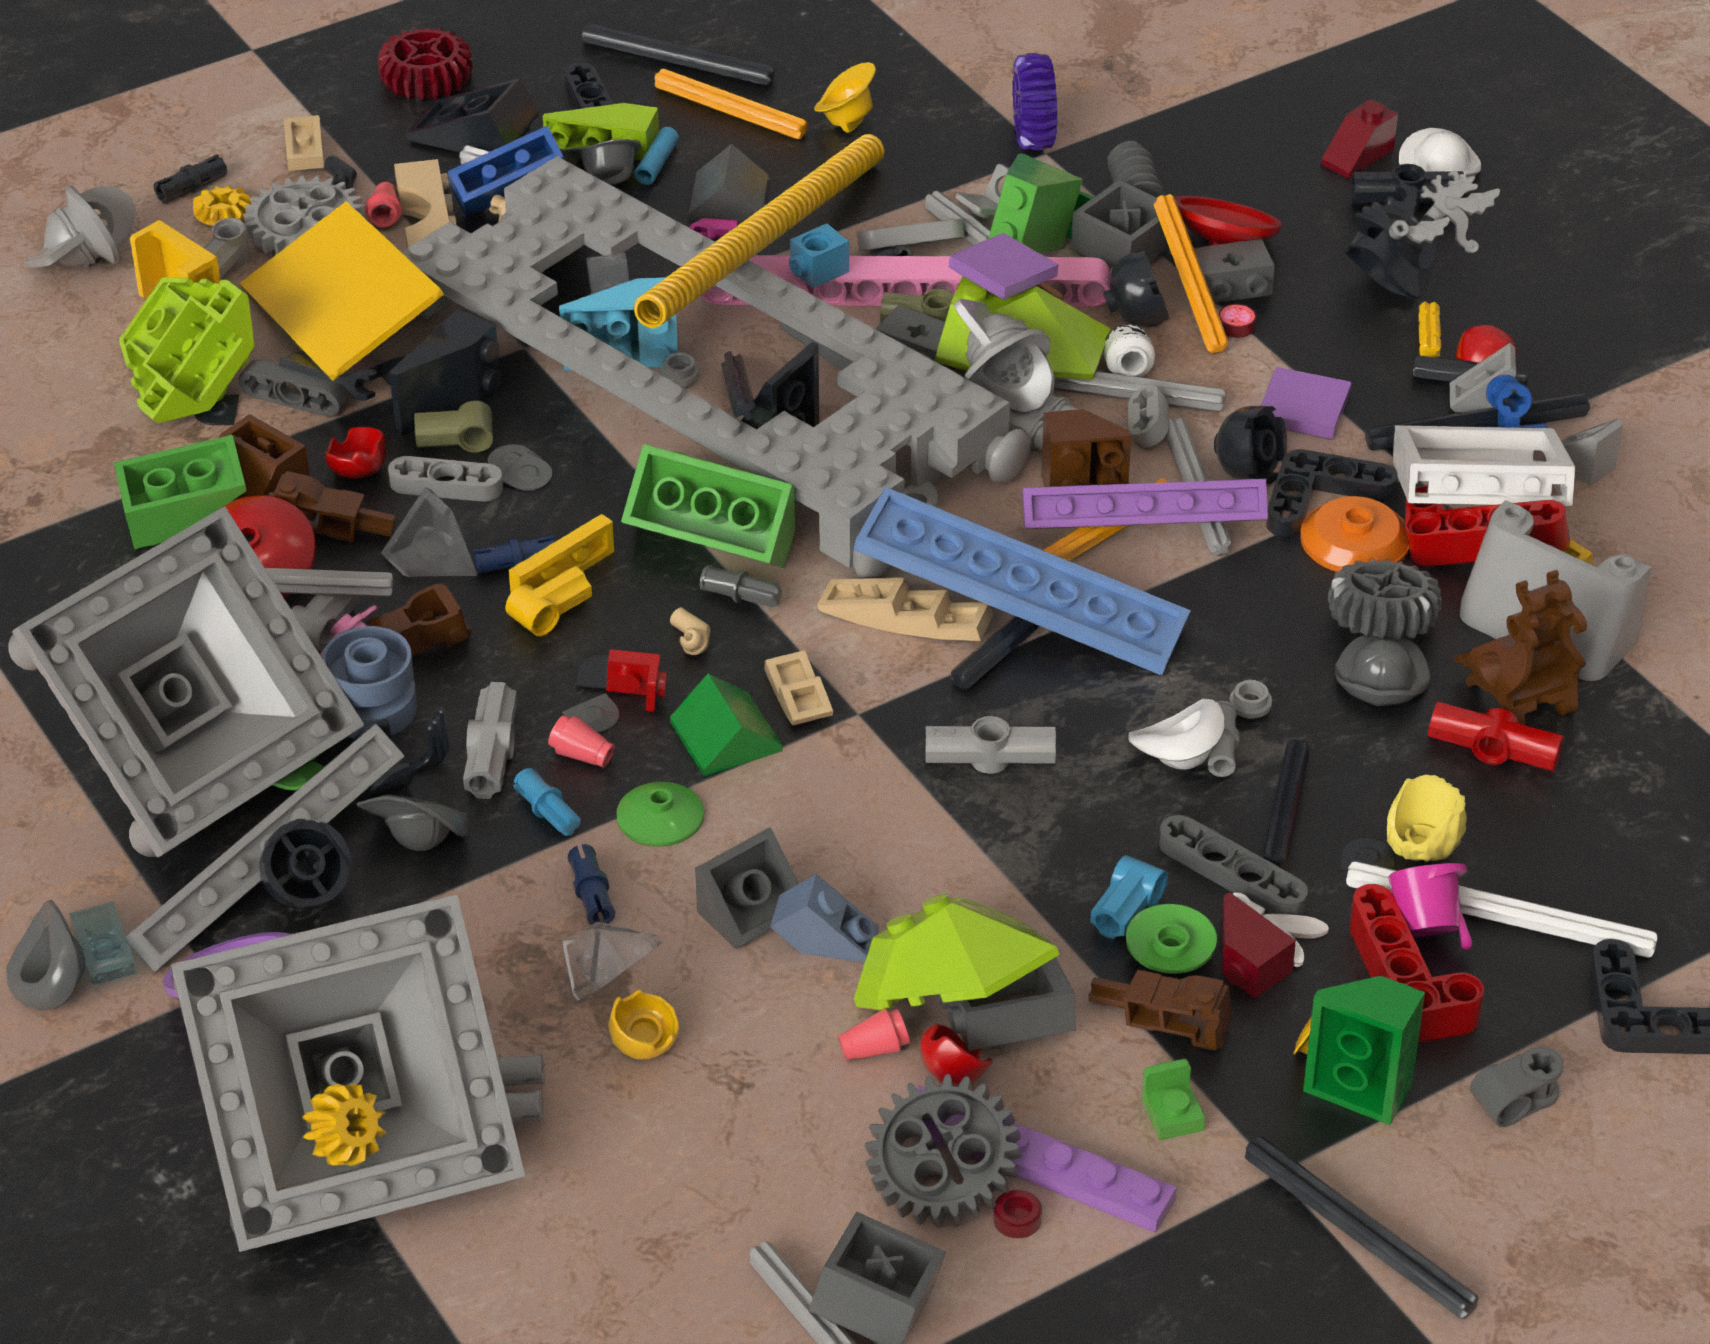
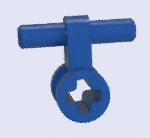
[1486,374,1548,428]

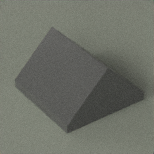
[688,144,769,223]
[695,827,799,948]

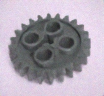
[865,1074,1022,1227]

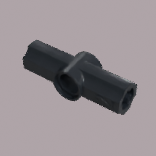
[1351,163,1465,211]

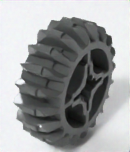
[1328,559,1442,640]

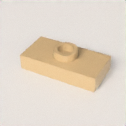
[283,115,324,171]

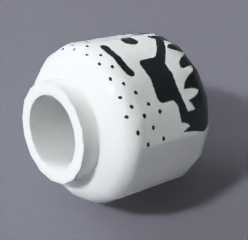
[1103,324,1155,377]

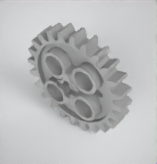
[244,176,365,254]

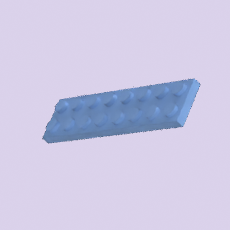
[853,487,1191,675]

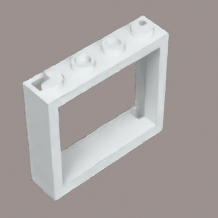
[1393,425,1575,506]

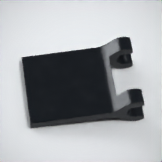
[279,350,405,401]

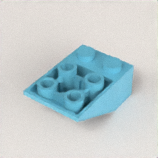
[559,277,678,371]

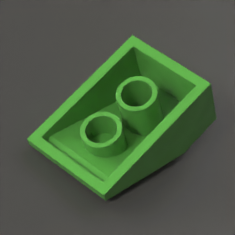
[114,435,247,549]

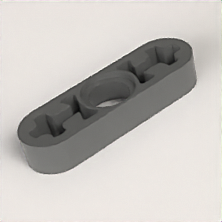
[238,360,348,417]

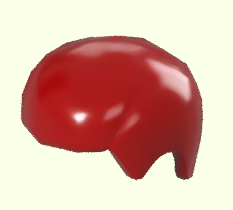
[1455,325,1517,363]
[324,427,386,479]
[920,1023,993,1087]

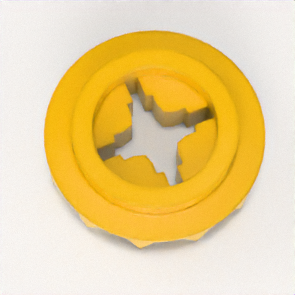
[193,185,251,226]

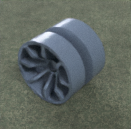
[321,626,417,738]

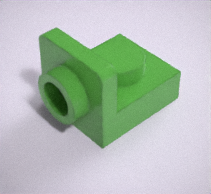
[1141,1059,1205,1140]

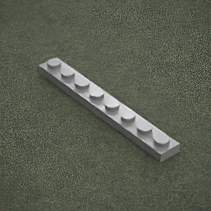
[125,724,404,972]

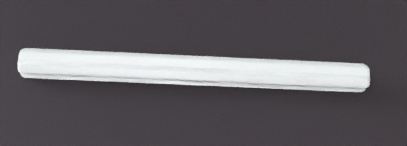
[1346,861,1657,958]

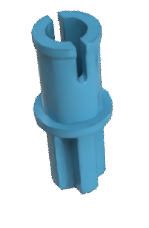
[513,768,581,836]

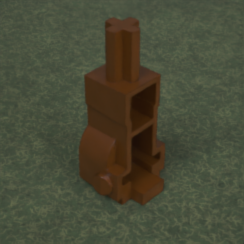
[268,471,397,543]
[366,582,472,656]
[1088,970,1232,1051]

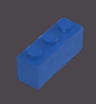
[448,126,564,217]

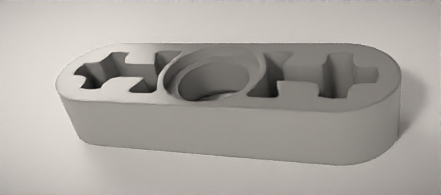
[857,219,964,251]
[388,456,503,502]

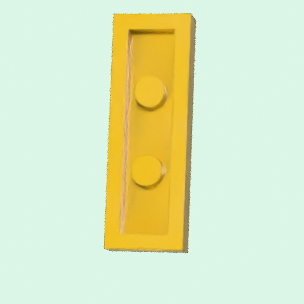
[509,514,614,593]

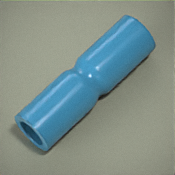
[634,127,679,185]

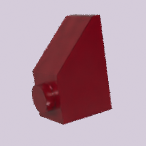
[1321,99,1398,179]
[1221,892,1296,999]

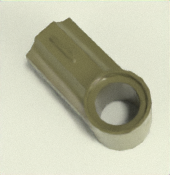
[880,289,954,323]
[415,401,493,453]

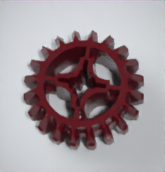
[378,26,473,101]

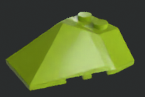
[935,276,1111,380]
[119,277,255,424]
[854,894,1060,1010]

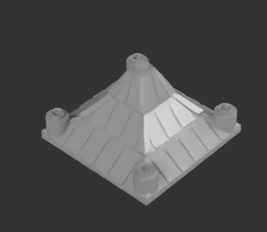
[8,506,364,858]
[170,894,526,1252]

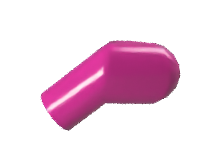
[689,218,739,241]

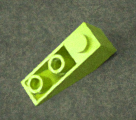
[542,103,659,161]

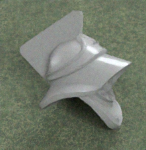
[24,185,136,268]
[953,299,1055,413]

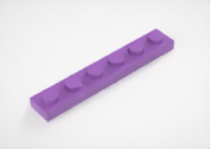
[1022,479,1268,530]
[917,1085,1177,1233]

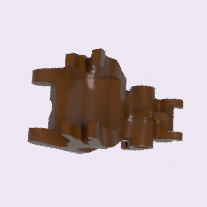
[1453,570,1587,726]

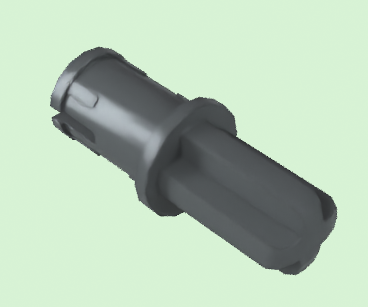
[700,565,782,607]

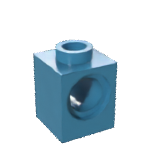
[789,223,849,288]

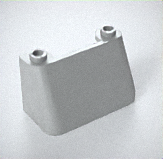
[1460,500,1651,681]

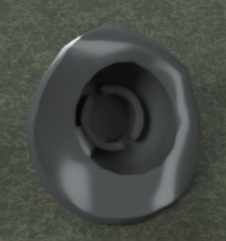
[1335,634,1430,707]
[356,794,469,851]
[6,900,86,1011]

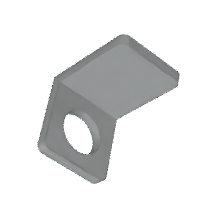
[955,164,1010,219]

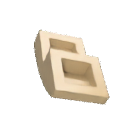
[764,650,833,725]

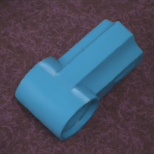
[1090,855,1168,940]

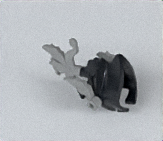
[1344,171,1500,299]

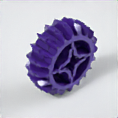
[1012,53,1058,151]

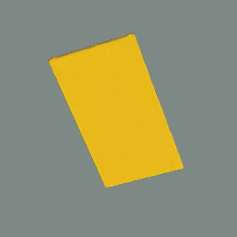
[239,201,444,381]

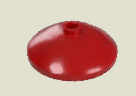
[1175,196,1282,246]
[218,495,317,599]

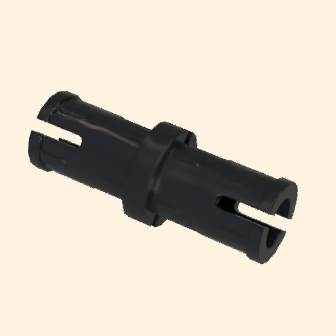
[153,154,228,204]

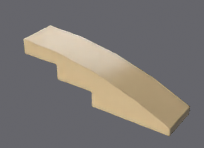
[817,578,994,641]

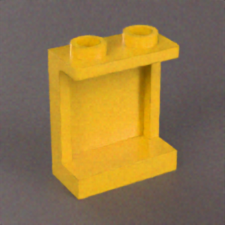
[130,220,221,299]

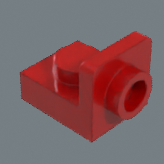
[606,649,667,712]

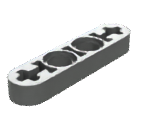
[1159,815,1308,915]

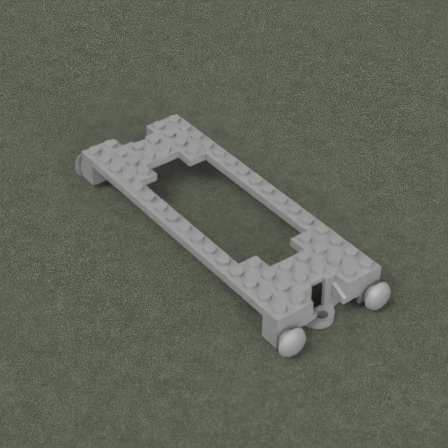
[401,156,1031,579]

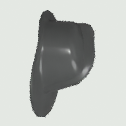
[561,139,642,186]

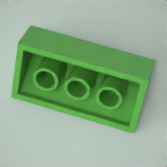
[621,444,795,568]

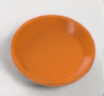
[1300,496,1410,572]

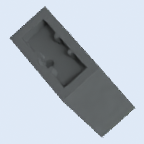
[937,957,1076,1051]

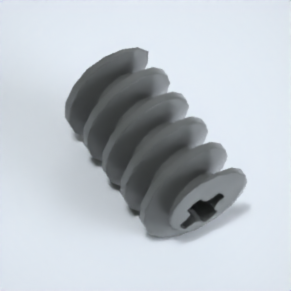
[1107,141,1165,198]

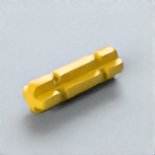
[1418,301,1441,358]

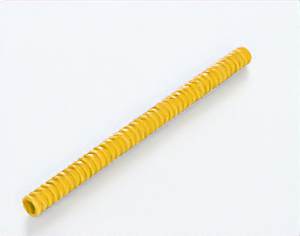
[634,134,885,328]

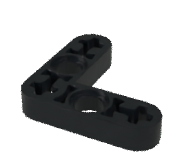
[1266,449,1397,537]
[1590,939,1710,1054]

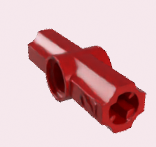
[1428,702,1564,771]

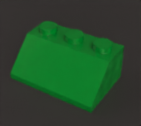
[1303,976,1425,1125]

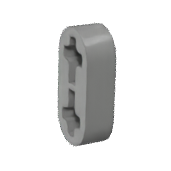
[1128,384,1169,448]

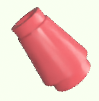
[365,182,402,228]
[548,715,615,768]
[838,1008,910,1061]

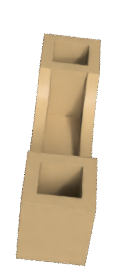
[394,159,456,248]

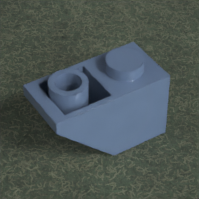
[770,874,879,963]

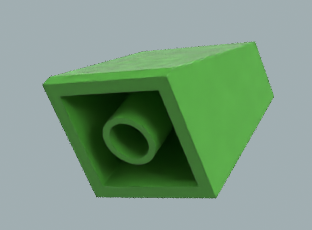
[988,153,1083,253]

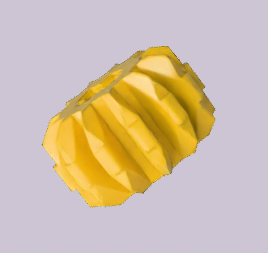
[302,1084,388,1166]

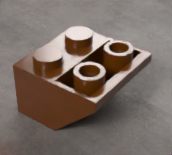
[1041,409,1131,487]
[219,414,310,502]

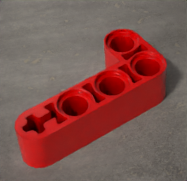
[1405,485,1570,566]
[1350,884,1484,1042]

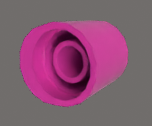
[1388,863,1473,950]

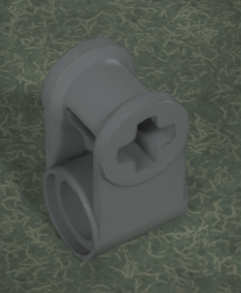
[1469,1047,1563,1127]

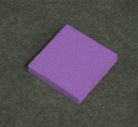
[948,233,1059,300]
[1260,367,1352,439]

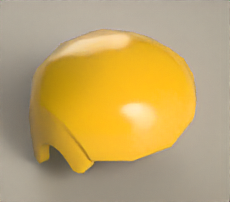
[608,990,679,1060]

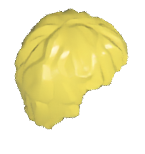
[1386,774,1467,862]

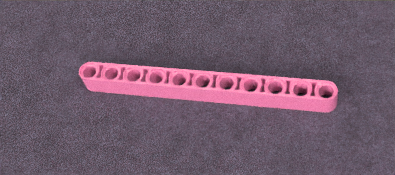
[701,255,1110,307]

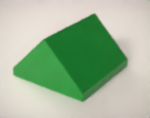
[670,673,782,776]

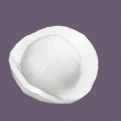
[1399,128,1481,177]
[1128,699,1224,769]

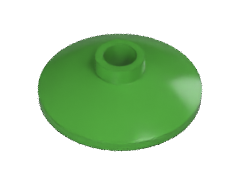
[617,782,704,847]
[1126,904,1217,974]

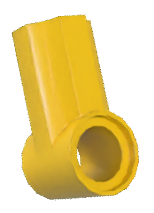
[505,566,592,636]

